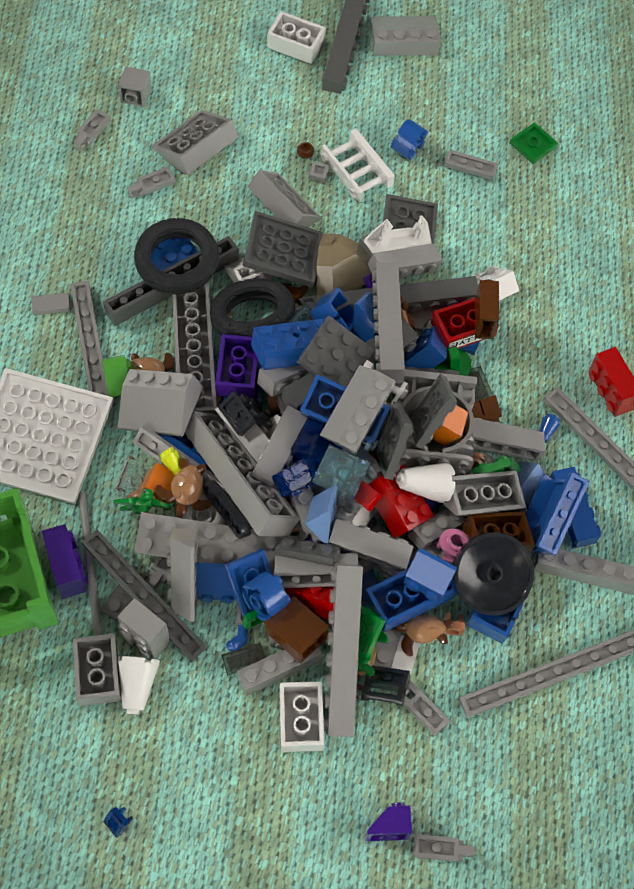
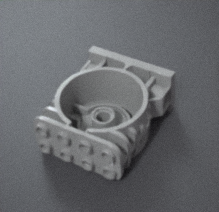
[394,369,477,476]

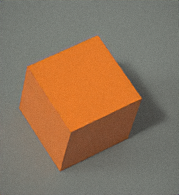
[432,405,468,446]
[139,462,175,504]

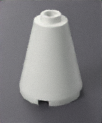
[396,463,455,503]
[117,656,160,714]

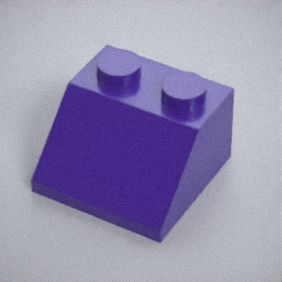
[365,802,412,842]

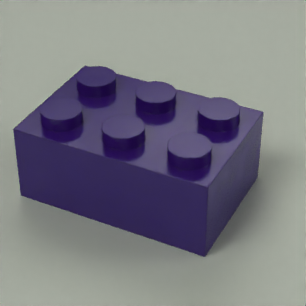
[215,334,259,398]
[42,524,88,599]

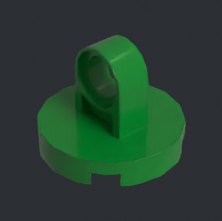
[435,346,471,376]

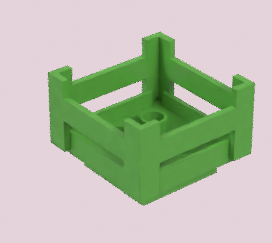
[0,488,59,638]

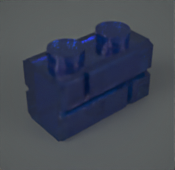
[272,456,321,498]

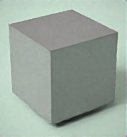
[118,66,152,107]

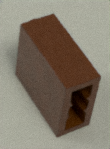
[475,279,499,340]
[264,596,330,664]

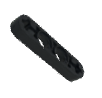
[203,480,251,539]

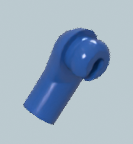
[226,625,248,652]

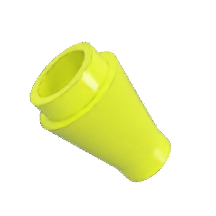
[159,447,182,475]

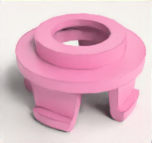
[436,529,470,564]

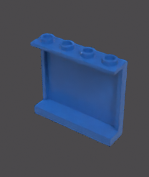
[525,472,590,555]

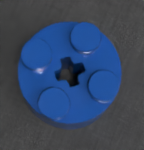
[390,119,429,161]
[242,572,291,621]

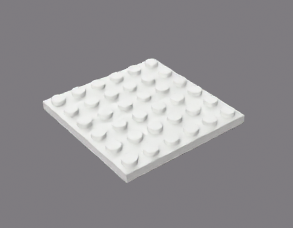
[0,368,114,505]

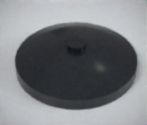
[453,532,534,615]

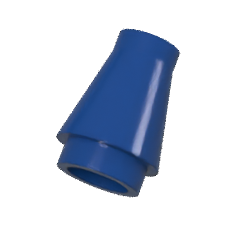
[539,413,560,443]

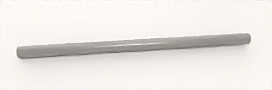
[78,492,102,636]

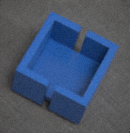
[310,287,354,331]
[466,602,524,644]

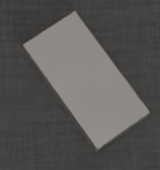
[32,293,70,315]

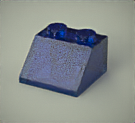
[291,419,343,474]

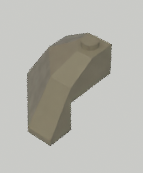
[317,234,372,300]

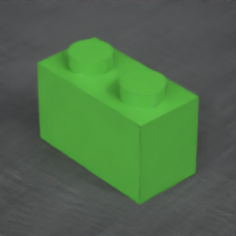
[102,355,131,397]

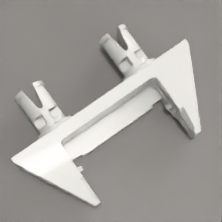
[364,215,432,253]

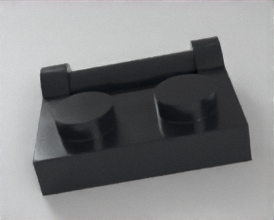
[361,665,411,707]

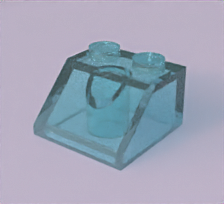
[312,445,370,499]

